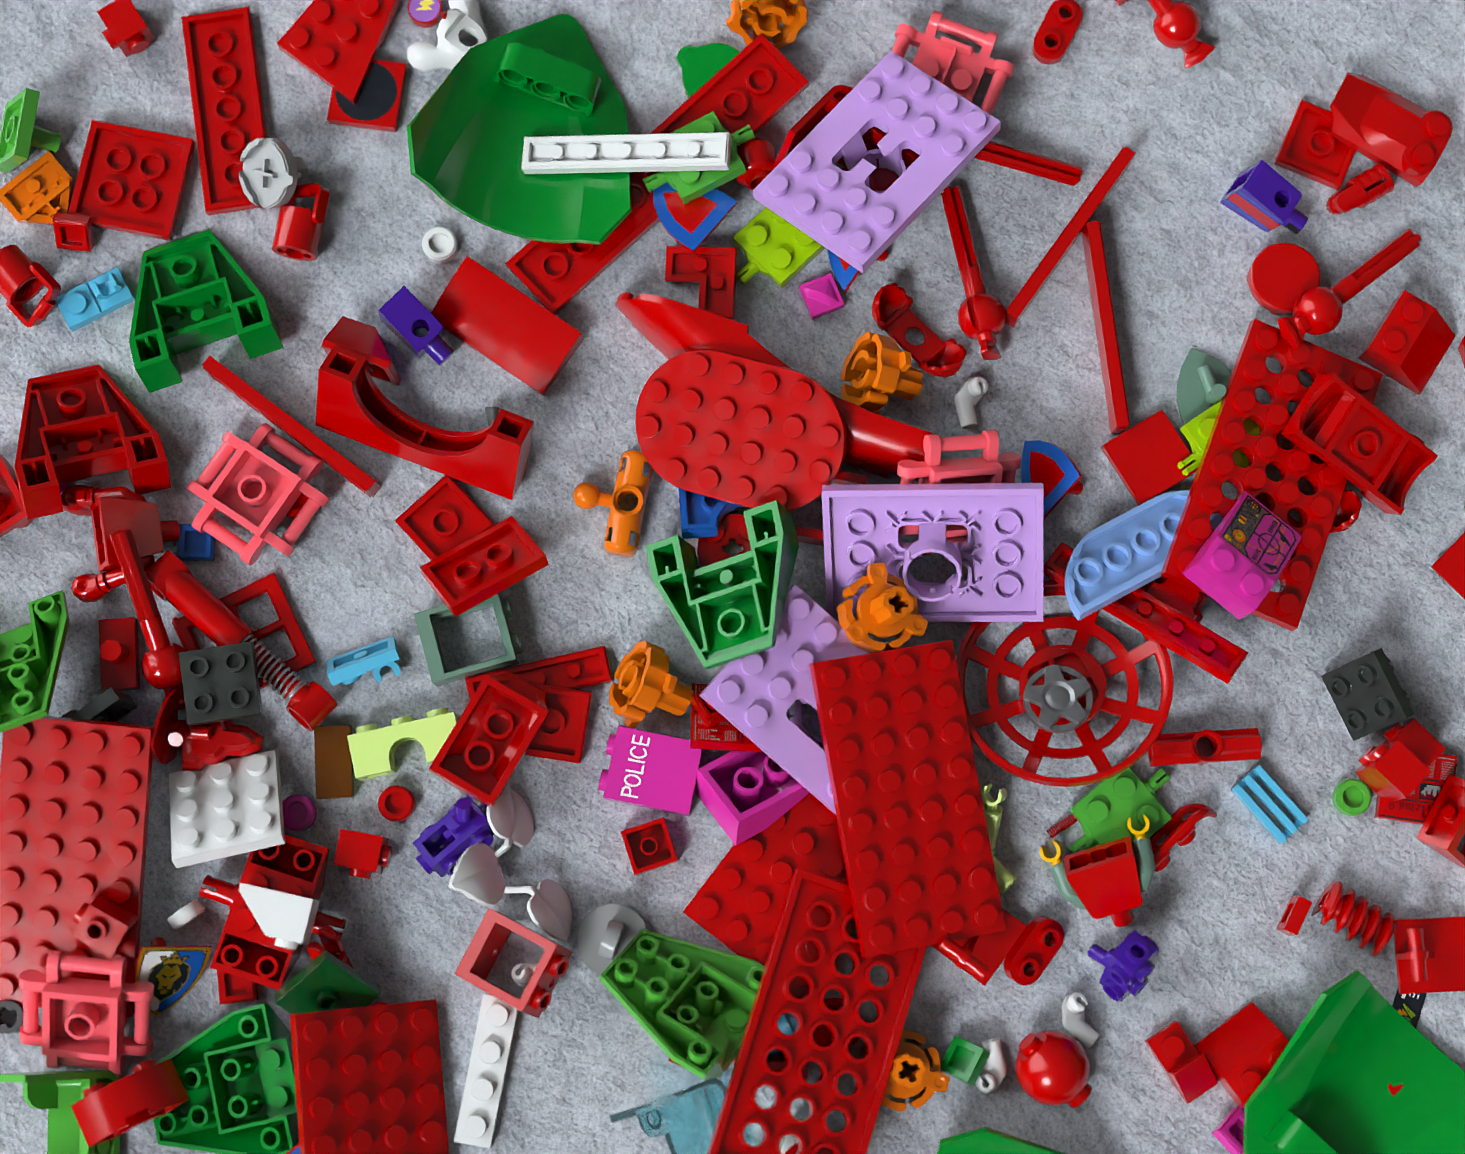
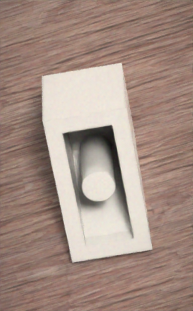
[239,883,320,950]

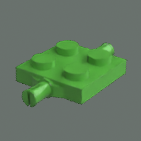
[643,111,755,204]
[1068,768,1172,853]

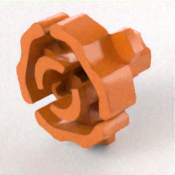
[726,0,809,49]
[841,332,923,415]
[837,563,928,653]
[609,641,693,729]
[863,1028,950,1112]

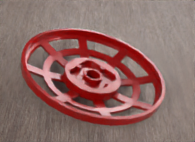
[956,580,1174,787]

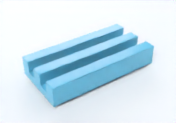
[1230,765,1309,844]

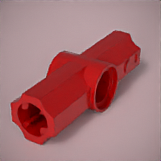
[1147,728,1262,767]

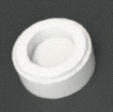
[422,227,458,264]
[167,898,205,930]

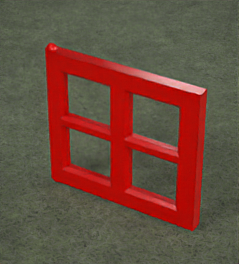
[172,573,316,689]

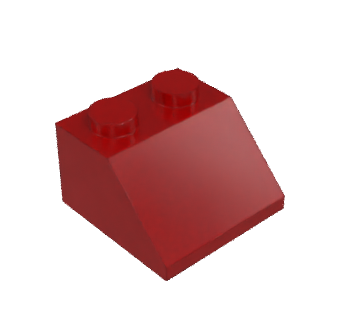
[1358,290,1456,395]
[1194,1002,1289,1108]

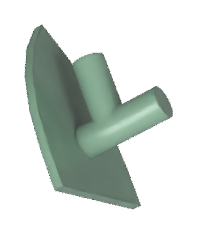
[1177,348,1232,425]

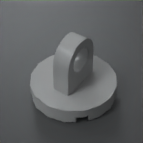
[239,138,309,208]
[576,903,647,975]

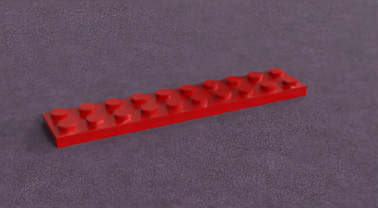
[505,33,809,315]

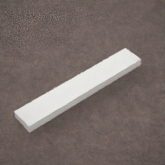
[522,132,732,174]

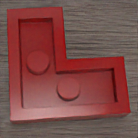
[665,246,738,319]

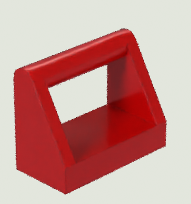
[1416,774,1465,868]

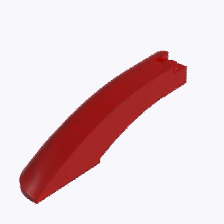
[615,292,934,481]

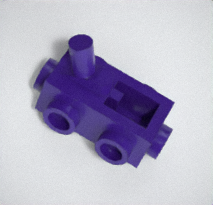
[413,796,495,878]
[1088,929,1159,1002]

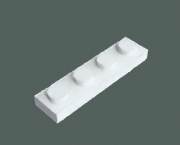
[454,994,519,1149]

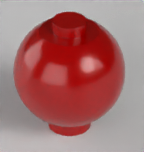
[1015,1030,1092,1108]

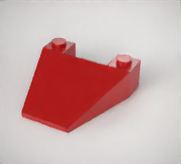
[14,364,171,520]

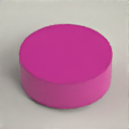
[282,794,317,831]

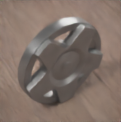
[1023,665,1093,733]

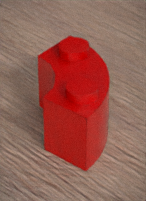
[71,1058,189,1147]

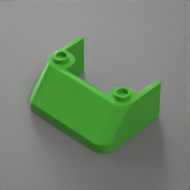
[0,1070,120,1154]

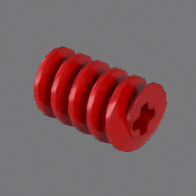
[1311,881,1396,957]

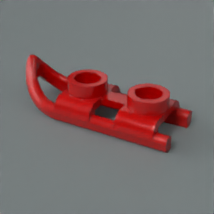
[1149,803,1217,872]

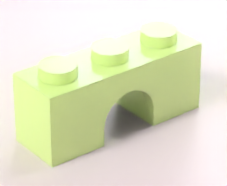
[347,708,459,781]

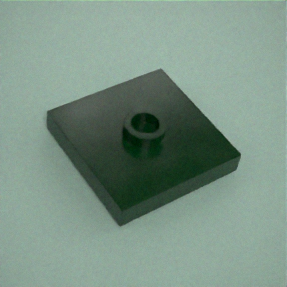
[274,950,381,1014]

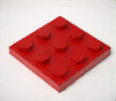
[68,120,196,241]

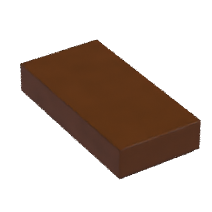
[314,725,354,800]

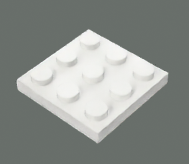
[169,750,285,869]

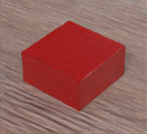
[620,817,678,876]

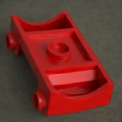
[1281,372,1438,515]

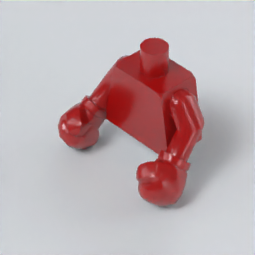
[61,485,180,603]

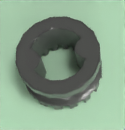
[0,1001,23,1034]

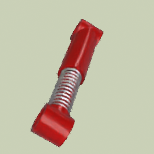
[145,551,338,732]

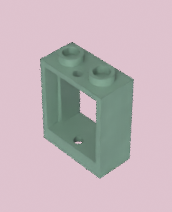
[414,593,523,687]

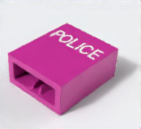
[598,726,703,817]

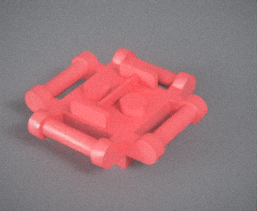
[892,10,1015,116]
[186,423,330,566]
[897,430,1021,556]
[19,950,154,1075]

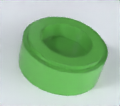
[1332,779,1372,816]

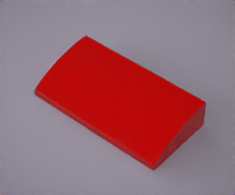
[431,256,583,396]

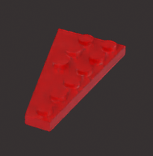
[277,0,401,105]

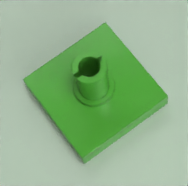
[0,88,61,173]

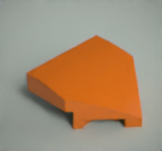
[0,151,73,225]

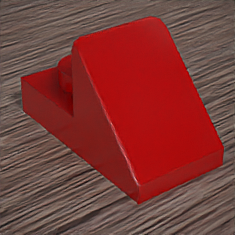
[1145,1021,1218,1104]

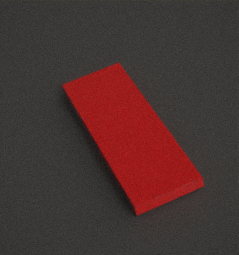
[181,7,268,216]

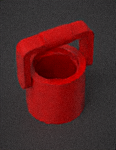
[272,183,330,261]
[0,245,61,327]

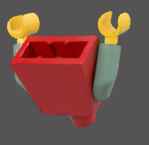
[1039,814,1155,927]

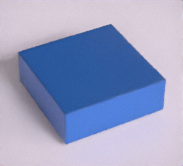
[177,524,216,561]

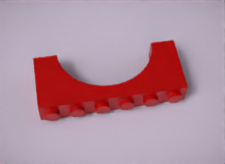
[316,346,534,500]

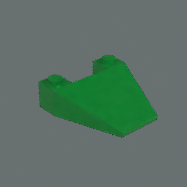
[129,229,284,393]
[645,500,799,669]

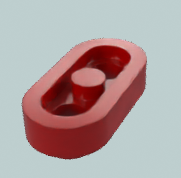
[1032,0,1082,65]
[1004,916,1064,985]

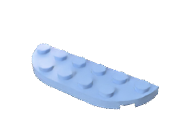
[1064,490,1224,621]

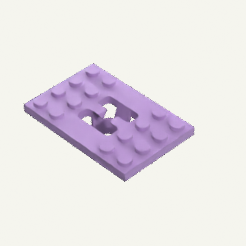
[753,51,1001,273]
[822,483,1043,622]
[700,585,868,815]

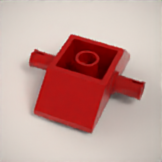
[199,834,346,990]

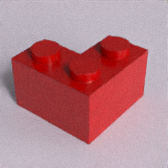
[1354,718,1446,803]

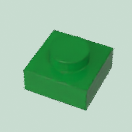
[940,1036,990,1087]

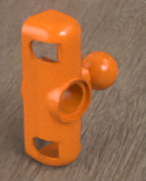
[573,450,653,558]

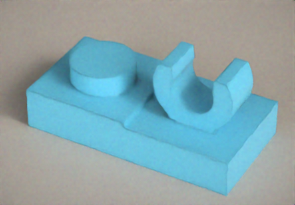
[56,267,135,332]
[326,636,401,686]

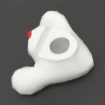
[407,0,490,71]

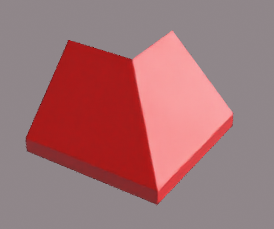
[321,316,401,386]

